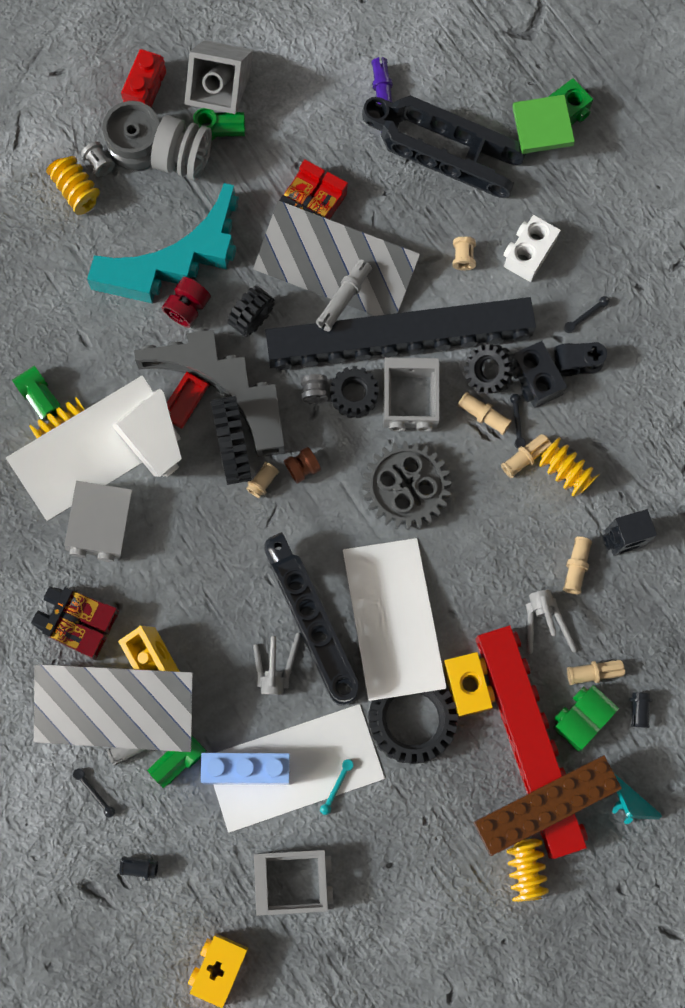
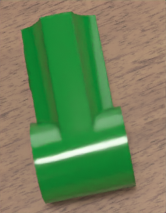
[193,108,245,141]
[12,365,63,422]
[147,734,207,789]

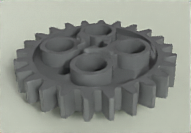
[362,441,452,530]

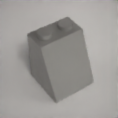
[185,40,253,114]

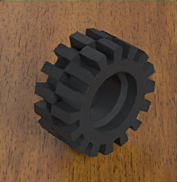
[227,285,275,337]
[464,344,517,393]

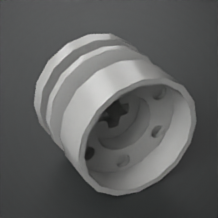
[151,115,212,181]

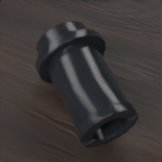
[629,692,653,728]
[119,856,158,881]

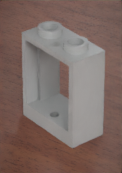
[383,357,439,432]
[254,850,333,916]

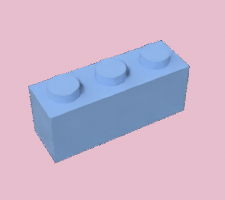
[201,753,290,785]

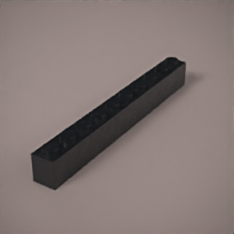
[265,297,536,370]

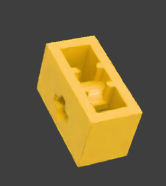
[188,933,248,1008]

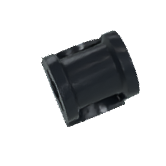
[553,342,607,377]

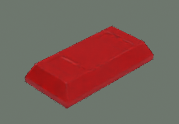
[167,372,210,429]

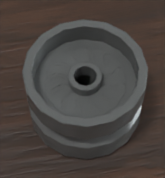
[102,101,160,170]

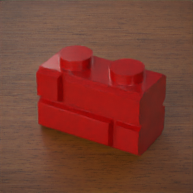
[121,49,167,107]

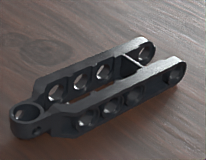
[362,95,526,198]
[264,532,359,706]

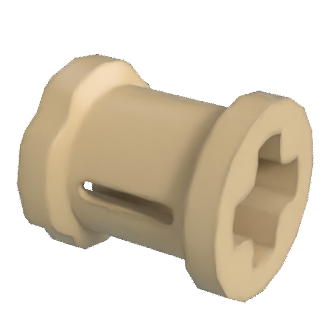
[452,237,476,271]

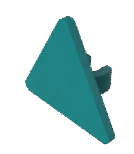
[612,774,662,824]

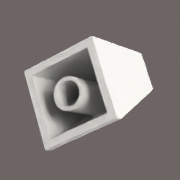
[112,389,182,477]

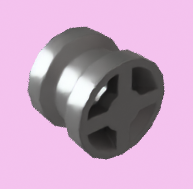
[301,374,328,403]

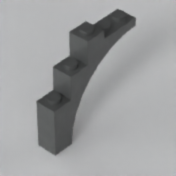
[134,328,285,457]

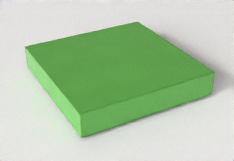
[512,95,575,154]

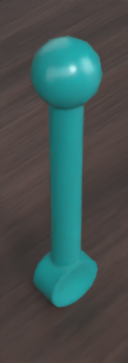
[320,759,353,815]

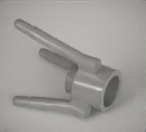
[526,590,577,654]
[253,632,301,695]

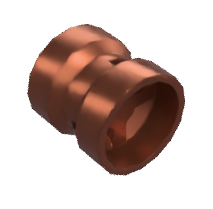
[284,447,321,484]

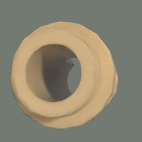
[246,462,279,498]

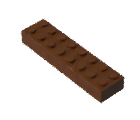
[473,755,622,856]

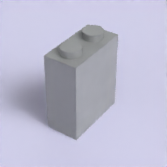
[64,481,132,562]

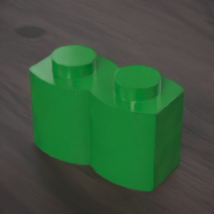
[553,685,619,752]

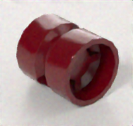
[161,277,211,328]

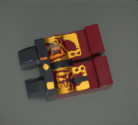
[31,586,119,661]

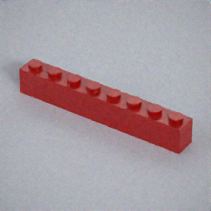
[475,625,588,859]

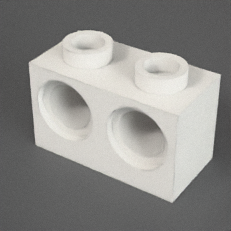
[503,215,561,282]

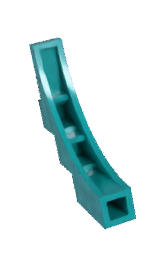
[87,183,239,303]

